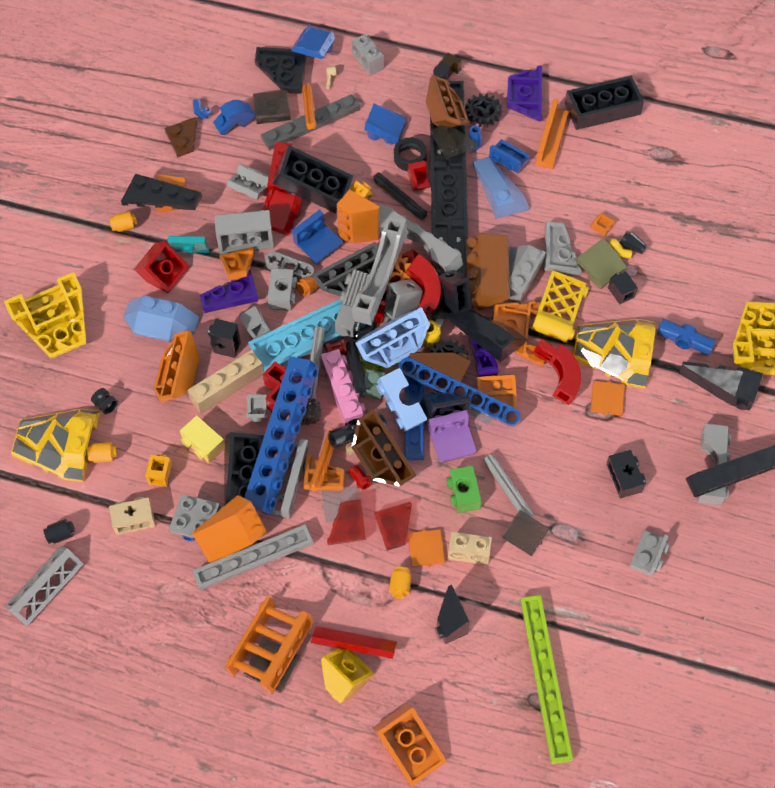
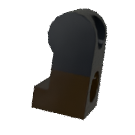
[433,53,462,80]

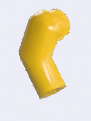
[608,239,632,259]

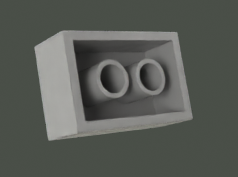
[214,210,274,254]

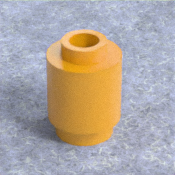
[109,211,137,232]
[87,442,117,463]
[389,567,412,599]

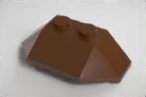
[351,409,417,486]

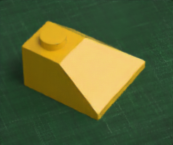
[321,649,375,704]

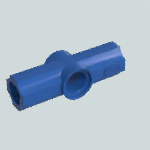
[656,319,716,355]

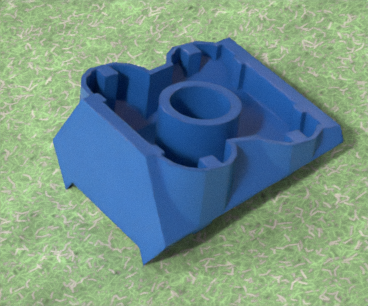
[291,24,335,59]
[364,103,408,145]

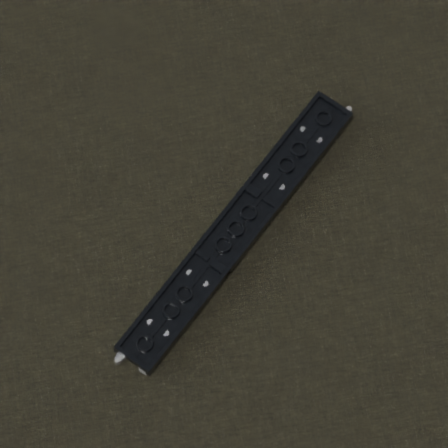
[430,80,470,329]

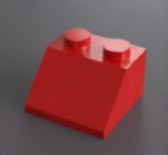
[134,241,190,293]

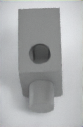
[384,279,423,320]

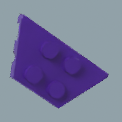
[507,65,542,121]

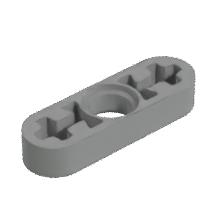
[265,252,315,280]

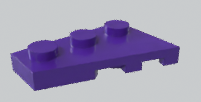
[200,270,258,313]

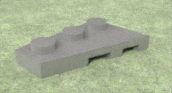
[544,221,582,276]

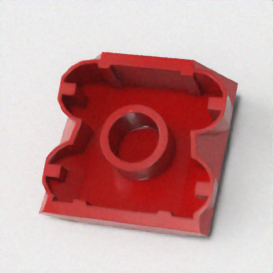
[262,188,302,236]

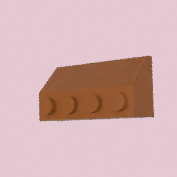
[466,233,510,311]

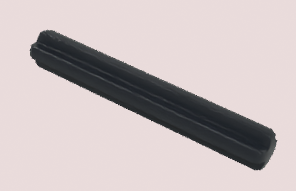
[373,172,427,220]
[346,340,367,395]

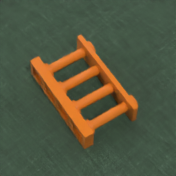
[225,596,314,694]

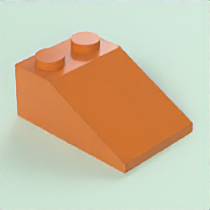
[192,495,267,563]
[372,703,447,787]

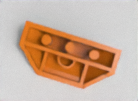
[154,330,200,402]

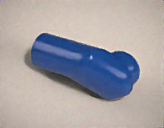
[192,99,211,119]

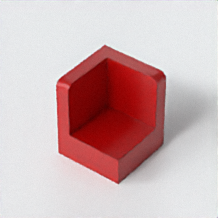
[408,161,430,192]

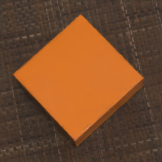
[590,213,616,236]

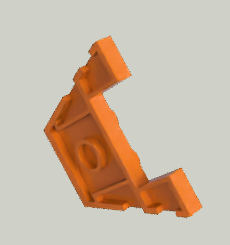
[492,300,550,367]

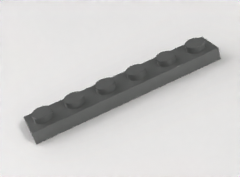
[261,94,360,151]

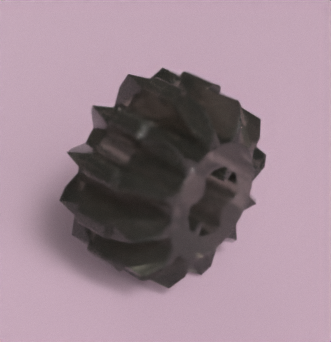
[289,398,321,426]

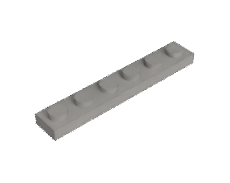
[192,524,313,591]

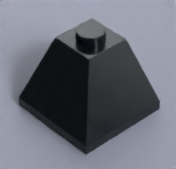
[419,392,471,424]
[435,585,470,644]

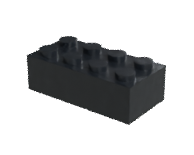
[565,75,644,130]
[272,145,353,213]

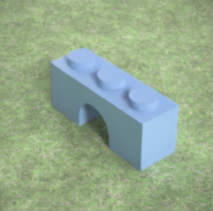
[376,368,427,433]

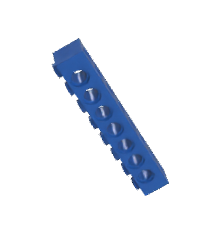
[244,356,318,515]

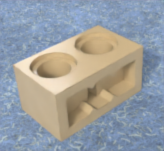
[448,532,492,565]

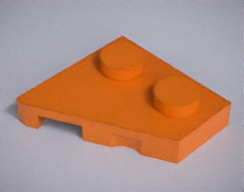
[219,247,254,281]
[477,375,517,409]
[304,454,345,491]

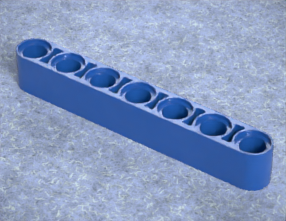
[399,358,521,427]

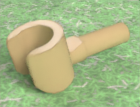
[326,66,336,89]

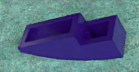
[469,337,498,377]

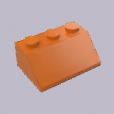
[337,189,380,244]

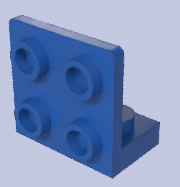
[292,210,343,264]

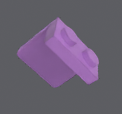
[429,410,476,463]

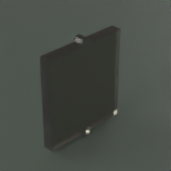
[502,510,550,556]

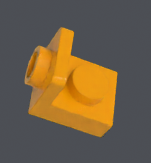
[350,181,374,199]

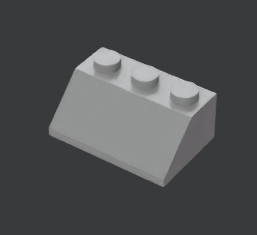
[508,245,546,304]

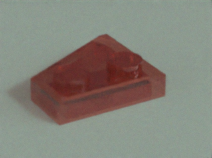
[327,499,366,545]
[374,501,412,551]

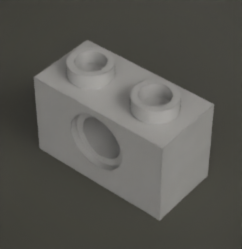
[267,268,297,311]

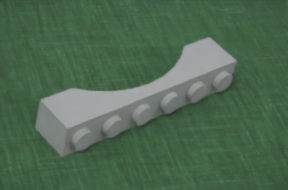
[380,204,463,274]
[352,216,407,326]

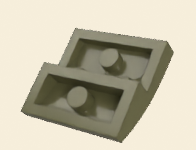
[576,238,627,289]

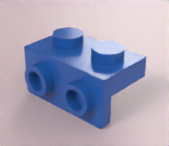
[489,139,530,173]

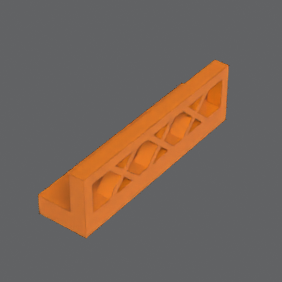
[536,99,569,169]

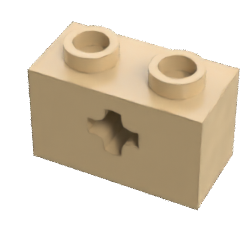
[109,497,156,535]

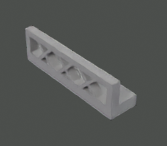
[271,439,309,519]
[4,546,83,626]

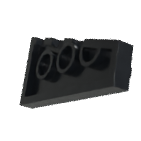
[121,173,202,210]

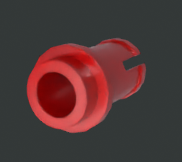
[348,465,371,490]

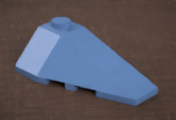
[473,157,529,219]

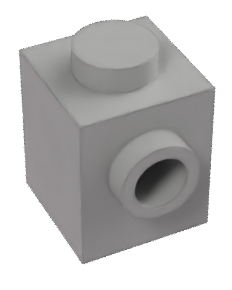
[335,304,361,337]
[240,306,271,339]

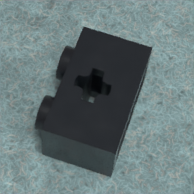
[208,319,241,358]
[606,450,646,498]

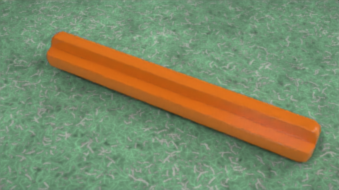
[302,84,316,130]
[309,428,334,492]

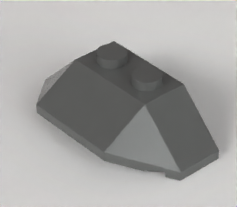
[312,242,379,296]

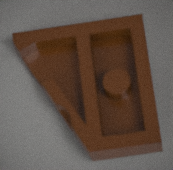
[164,117,197,158]

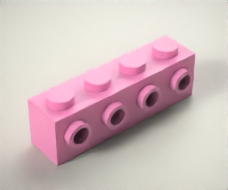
[321,349,366,426]

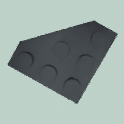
[254,47,307,94]

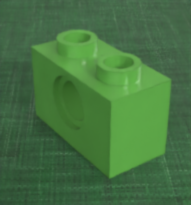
[446,466,481,513]

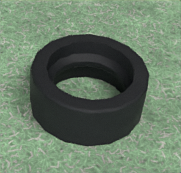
[394,137,427,171]

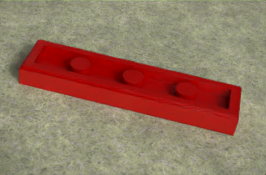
[311,626,397,659]

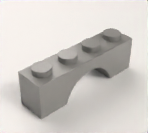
[697,424,731,506]

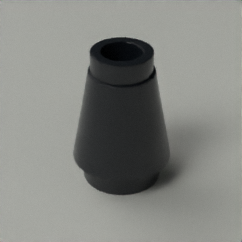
[619,231,648,255]

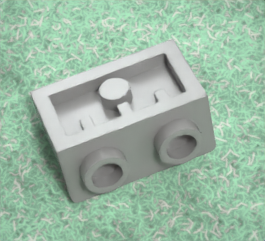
[629,530,670,577]

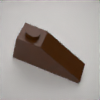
[409,352,471,382]

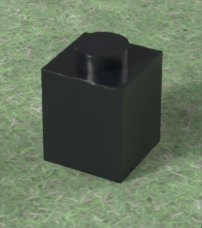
[608,271,638,305]

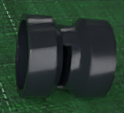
[91,388,118,415]

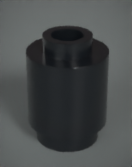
[43,518,75,544]

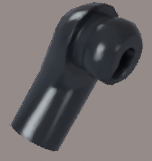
[352,321,377,340]

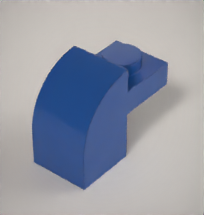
[213,100,256,136]

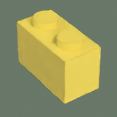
[180,416,225,463]

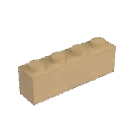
[188,350,264,414]

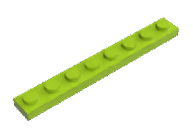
[520,595,573,765]

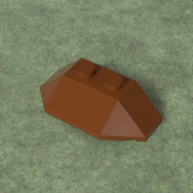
[426,75,469,128]

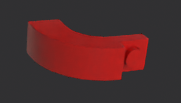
[405,254,441,315]
[532,340,581,405]

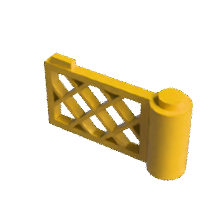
[531,270,589,343]

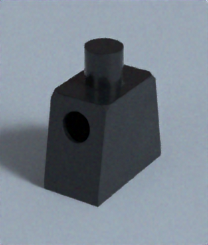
[438,270,472,315]

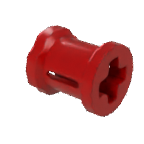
[325,339,347,355]

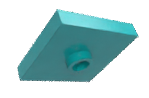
[168,235,210,253]

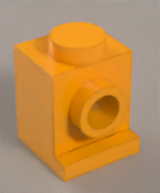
[145,454,172,487]

